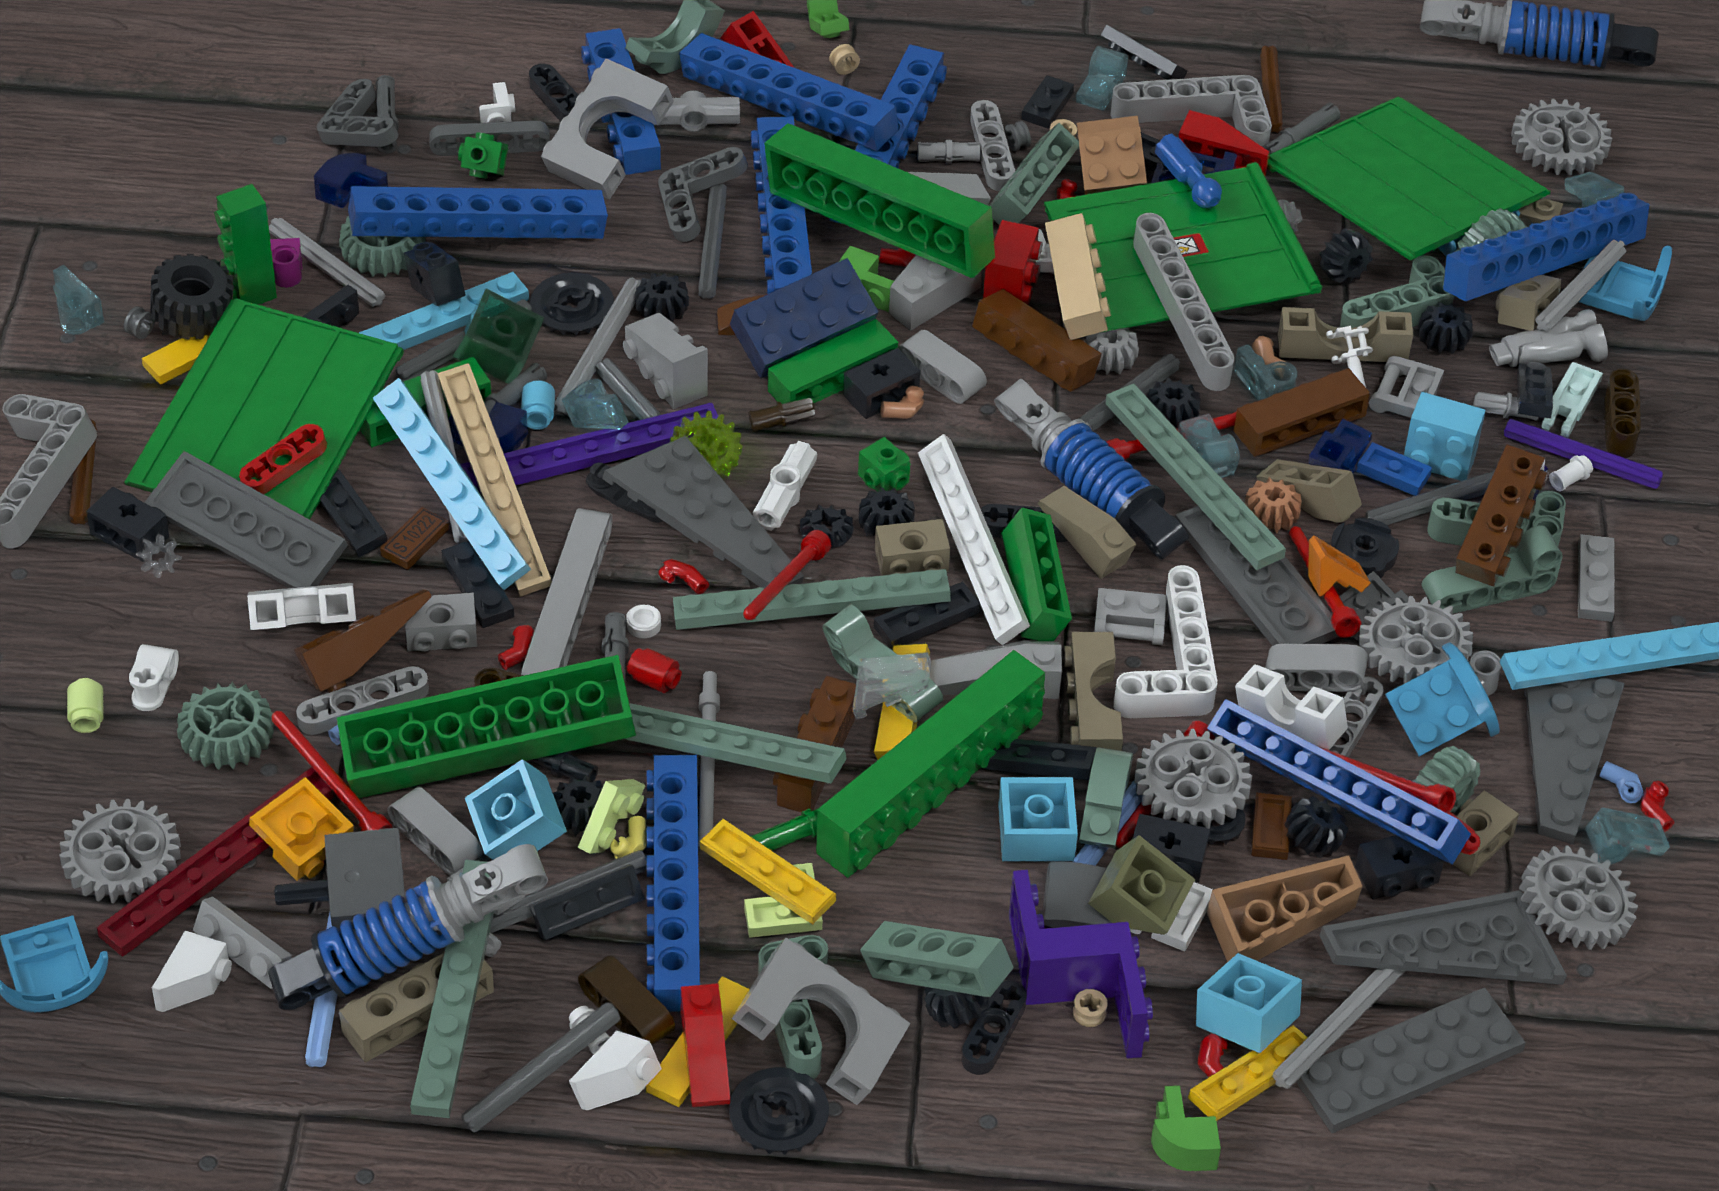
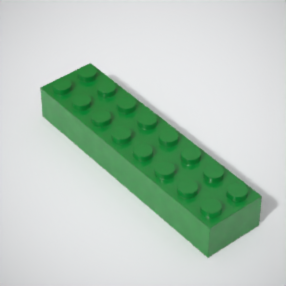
[764,123,995,278]
[816,650,1046,878]
[336,655,636,798]

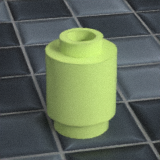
[67,678,104,733]

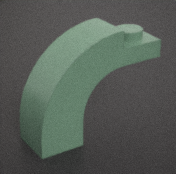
[625,0,725,74]
[1079,747,1133,849]

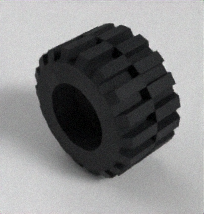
[150,254,234,339]

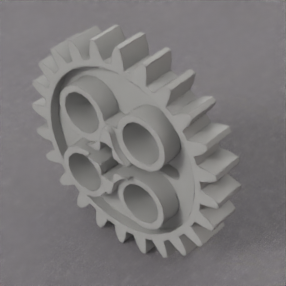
[1511,99,1612,175]
[1359,596,1473,684]
[1134,729,1252,829]
[59,799,181,903]
[1519,845,1638,950]

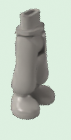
[1489,309,1608,367]

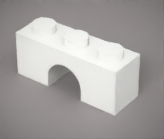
[247,583,356,630]
[1235,664,1348,750]

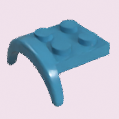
[1579,246,1672,321]
[1385,642,1500,757]
[0,915,108,1013]

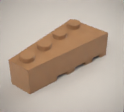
[1206,855,1362,962]

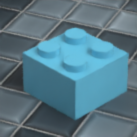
[1404,392,1486,481]
[465,759,567,859]
[998,777,1078,861]
[1196,953,1302,1053]

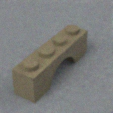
[1278,307,1413,362]
[1064,632,1123,751]

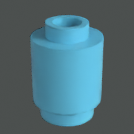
[521,381,555,430]

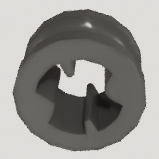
[1004,121,1031,151]
[124,306,155,339]

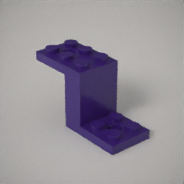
[1009,870,1153,1059]

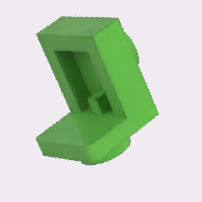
[807,0,850,38]

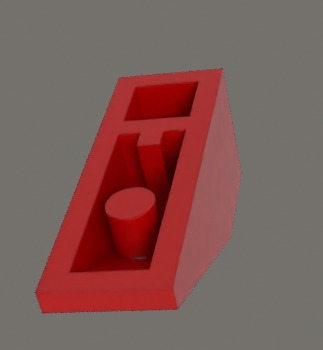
[719,11,794,68]
[1178,110,1269,176]
[681,983,730,1107]

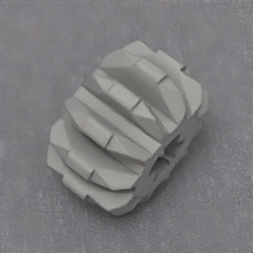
[1084,328,1139,374]

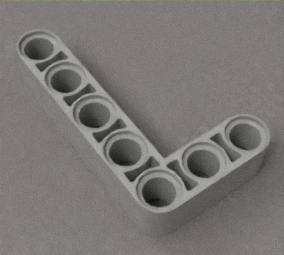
[1111,75,1272,146]
[0,394,97,548]

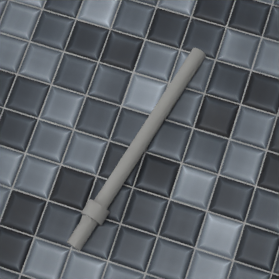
[698,671,720,847]

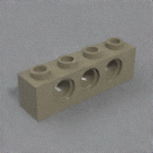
[339,951,494,1063]

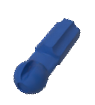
[1155,133,1222,208]

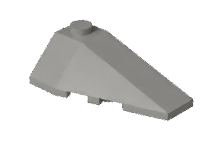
[926,640,1062,699]

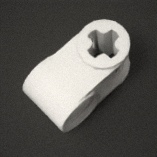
[129,644,179,711]

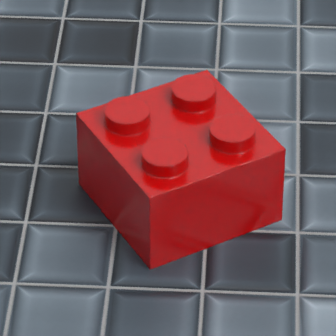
[983,220,1043,305]

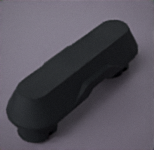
[586,463,663,523]

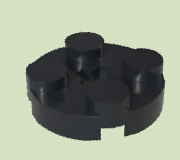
[1331,518,1399,578]

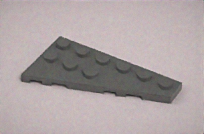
[602,436,804,588]
[1524,677,1625,845]
[1319,890,1567,985]

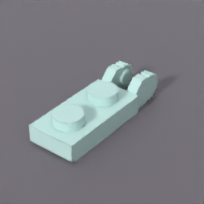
[1542,362,1603,438]

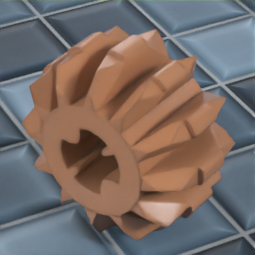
[1245,477,1302,534]

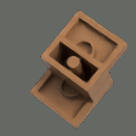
[1077,115,1147,195]

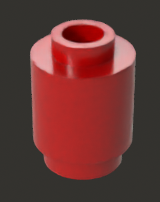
[627,648,682,693]

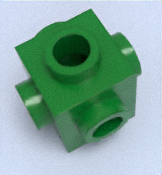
[458,132,509,179]
[858,437,911,492]

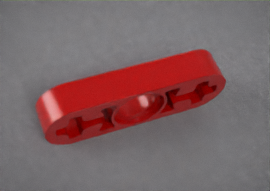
[239,424,327,494]

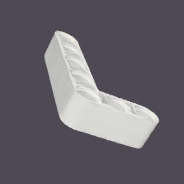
[1114,565,1217,718]

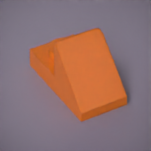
[1308,535,1371,597]

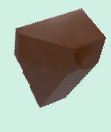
[294,589,432,693]

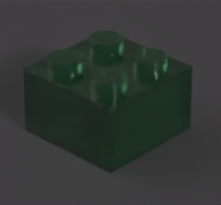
[453,288,544,384]

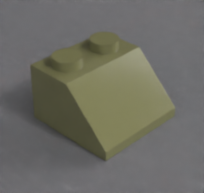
[1088,835,1195,935]

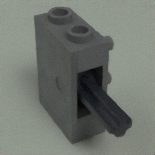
[274,828,405,930]

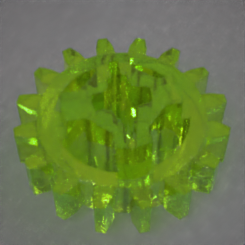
[670,411,743,476]

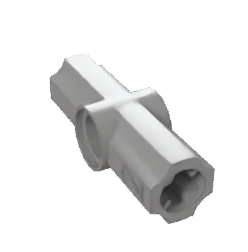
[653,91,740,132]

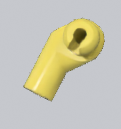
[610,816,647,859]

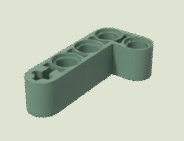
[1339,255,1454,328]
[1427,491,1566,554]
[1421,526,1562,613]
[822,604,944,722]
[758,935,828,1079]

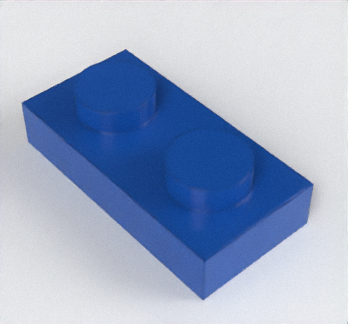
[1356,442,1432,496]

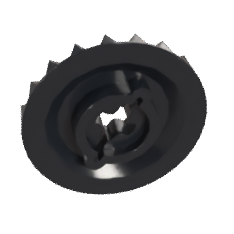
[530,273,614,336]
[729,1067,829,1156]

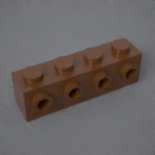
[972,289,1102,392]
[1234,368,1370,457]
[1455,444,1549,587]
[773,676,860,813]

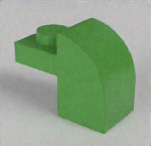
[840,246,894,312]
[1151,1086,1221,1171]

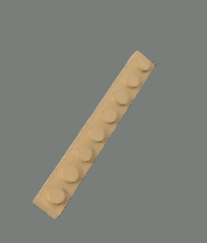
[437,363,552,597]

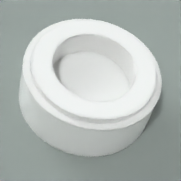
[626,605,661,638]

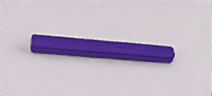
[1504,419,1663,489]

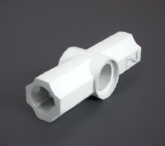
[753,441,817,531]

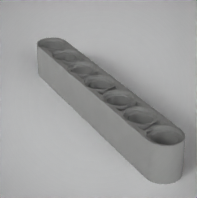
[1133,213,1234,391]
[521,508,613,676]

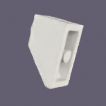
[152,931,232,1012]
[569,1031,662,1110]

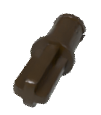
[748,398,815,432]

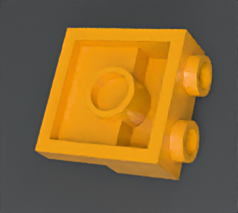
[249,777,354,881]

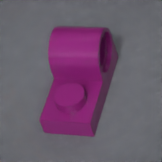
[270,238,303,288]

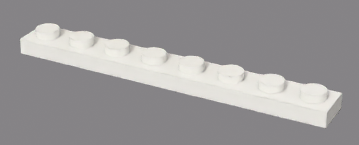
[918,434,1030,645]

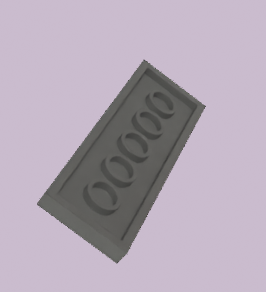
[144,451,348,588]
[1175,506,1339,646]
[1296,987,1526,1133]

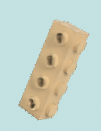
[1045,213,1111,340]

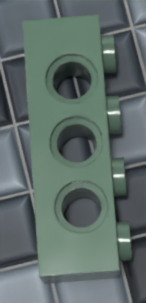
[989,123,1079,225]
[860,921,1014,997]

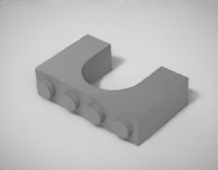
[541,58,674,200]
[732,938,910,1105]

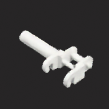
[1326,326,1373,404]

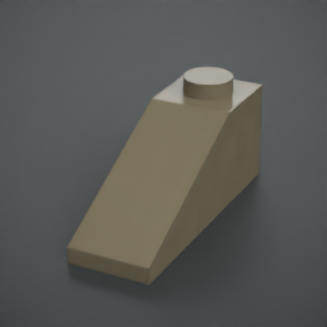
[1256,459,1362,523]
[1038,486,1136,579]

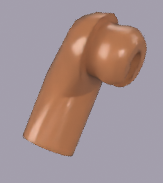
[1252,336,1289,377]
[881,386,924,419]

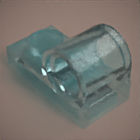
[1076,46,1128,111]
[1564,172,1624,208]
[53,265,104,335]
[1234,344,1298,401]
[562,379,628,430]
[1177,413,1240,478]
[1586,807,1670,864]

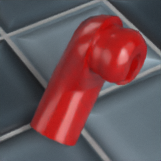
[1197,1034,1228,1078]

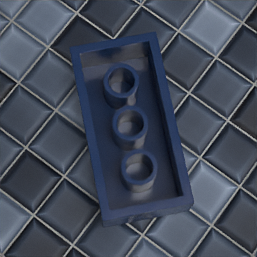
[730,258,879,379]

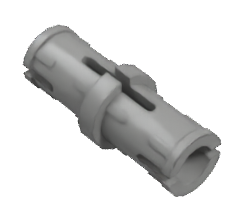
[917,140,980,164]

